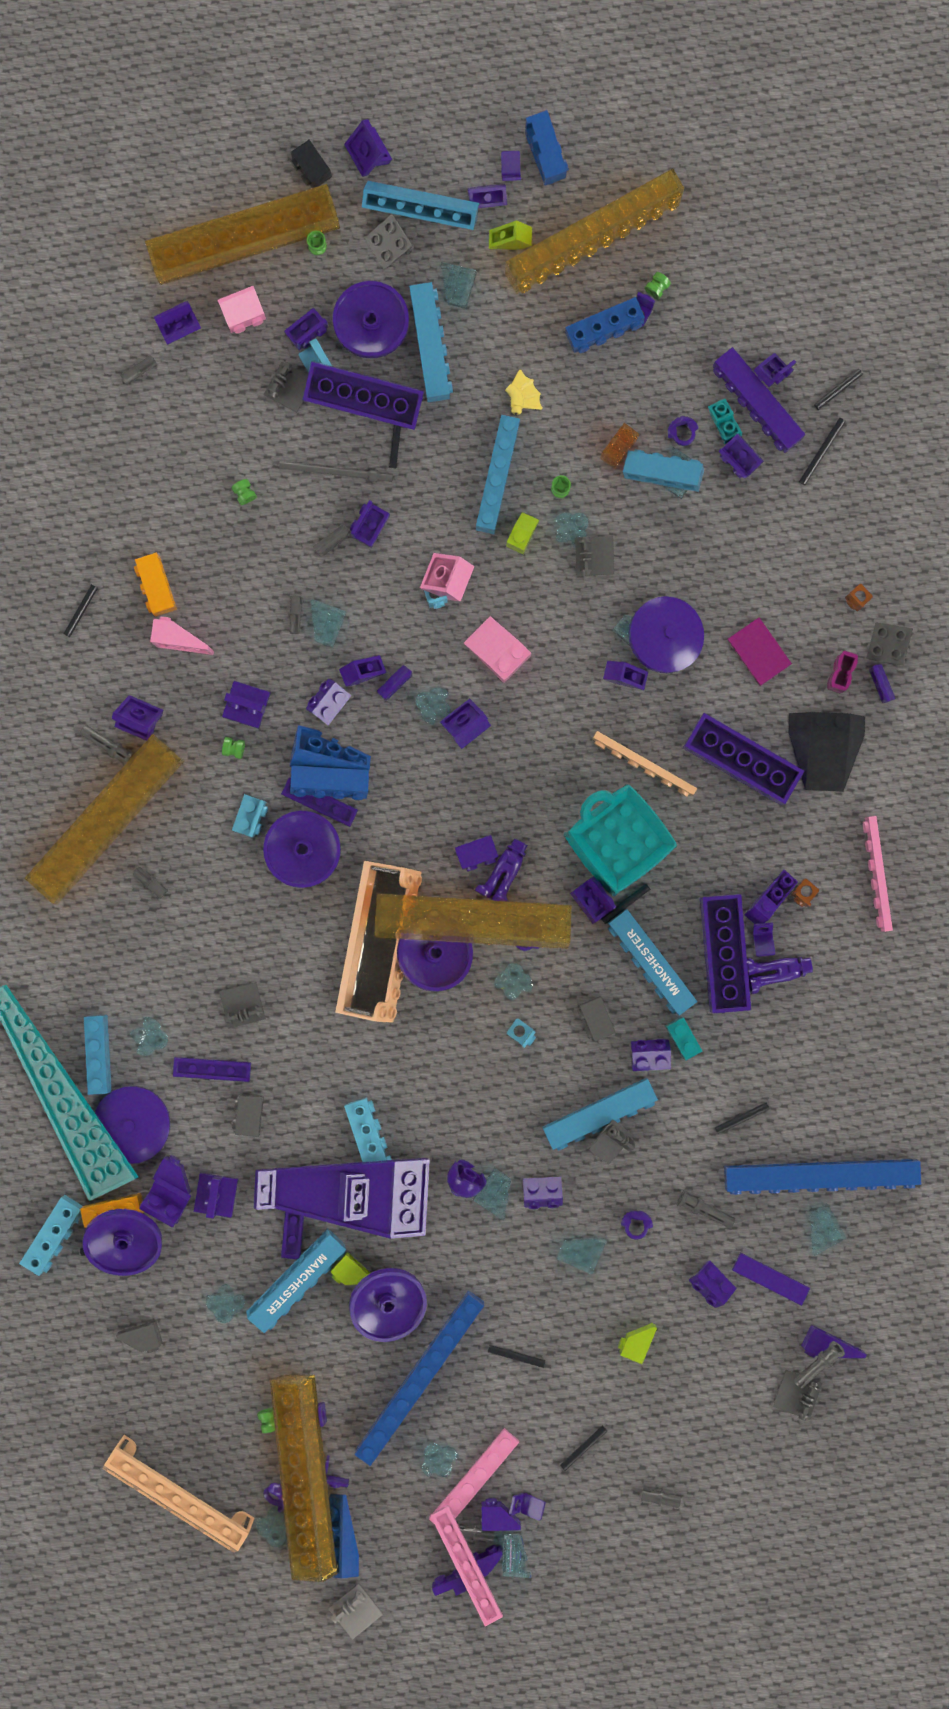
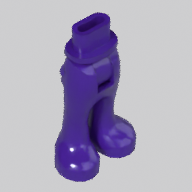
[474,838,528,907]
[747,957,813,994]

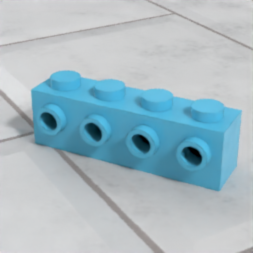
[344,1097,392,1162]
[19,1195,83,1276]

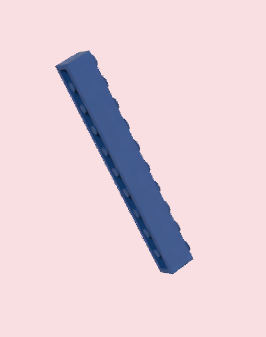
[724,1159,921,1195]
[355,1290,484,1466]

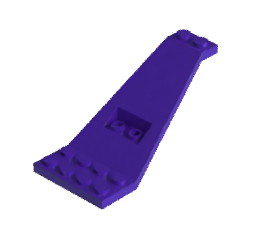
[254,1158,430,1239]

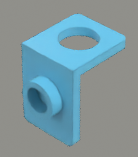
[424,590,448,609]
[507,1018,536,1048]

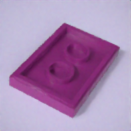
[727,617,792,686]

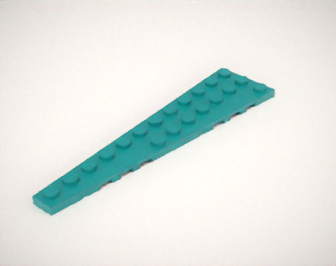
[0,985,138,1201]

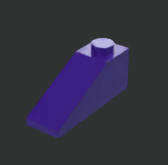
[801,1325,867,1358]

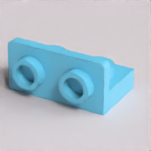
[232,794,268,838]

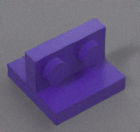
[344,119,393,177]
[222,681,271,729]
[112,695,164,742]
[440,698,491,749]
[193,1173,238,1219]
[139,1177,191,1228]

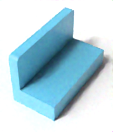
[299,338,332,373]

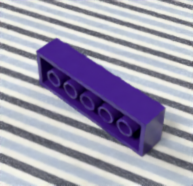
[303,361,424,430]
[683,713,804,806]
[700,894,751,1013]

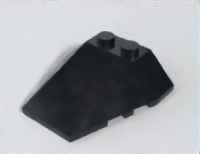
[788,712,865,792]

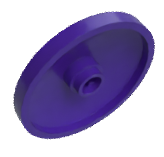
[333,281,409,359]
[629,596,704,673]
[263,811,341,888]
[397,914,473,992]
[95,1086,170,1164]
[83,1209,162,1276]
[349,1268,427,1342]

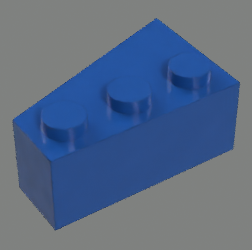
[525,110,569,186]

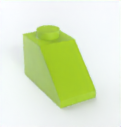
[489,220,532,250]
[506,512,539,555]
[331,1252,371,1285]
[618,1323,657,1364]

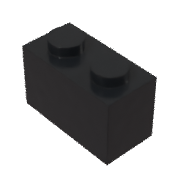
[290,140,332,190]

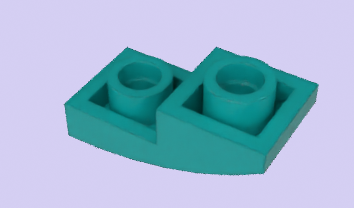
[708,399,742,444]

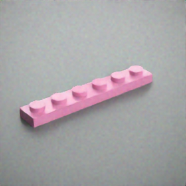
[863,816,893,932]
[429,1428,519,1523]
[431,1505,503,1626]

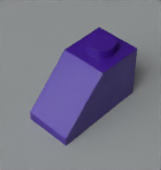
[339,655,387,687]
[603,661,648,690]
[152,1155,191,1194]
[481,1498,521,1531]

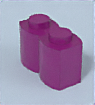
[827,650,858,694]

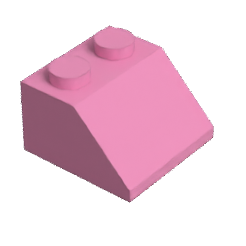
[218,286,266,333]
[420,553,474,601]

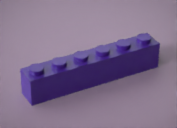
[713,347,806,453]

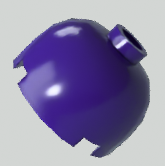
[447,1159,486,1198]

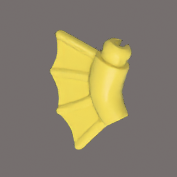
[505,370,542,415]

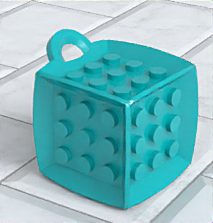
[564,784,677,896]

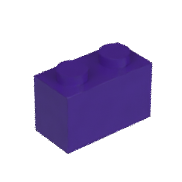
[455,835,499,872]

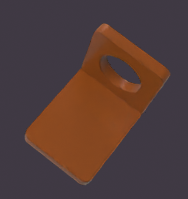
[845,584,873,612]
[791,879,819,907]

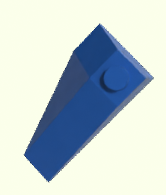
[290,725,371,770]
[315,1494,359,1579]

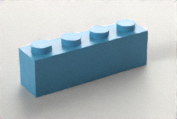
[623,449,704,492]
[84,1015,112,1095]

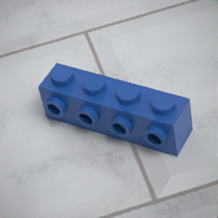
[565,297,645,353]
[290,766,369,800]

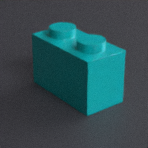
[665,1016,702,1061]

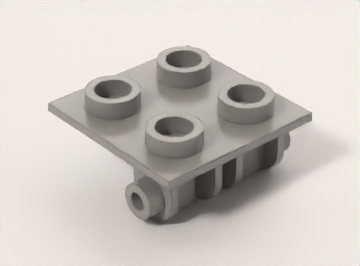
[328,1584,383,1640]

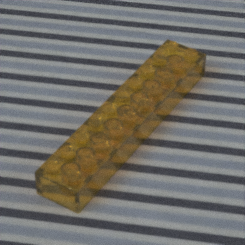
[505,168,684,294]
[145,184,340,285]
[24,734,185,904]
[374,893,572,949]
[270,1375,337,1582]

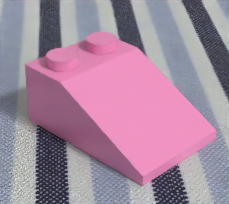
[464,616,531,683]
[150,617,214,655]

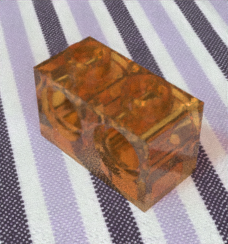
[600,423,639,469]

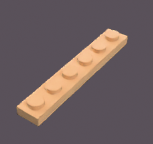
[593,731,697,797]

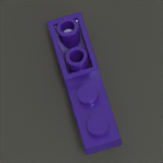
[432,1545,503,1596]

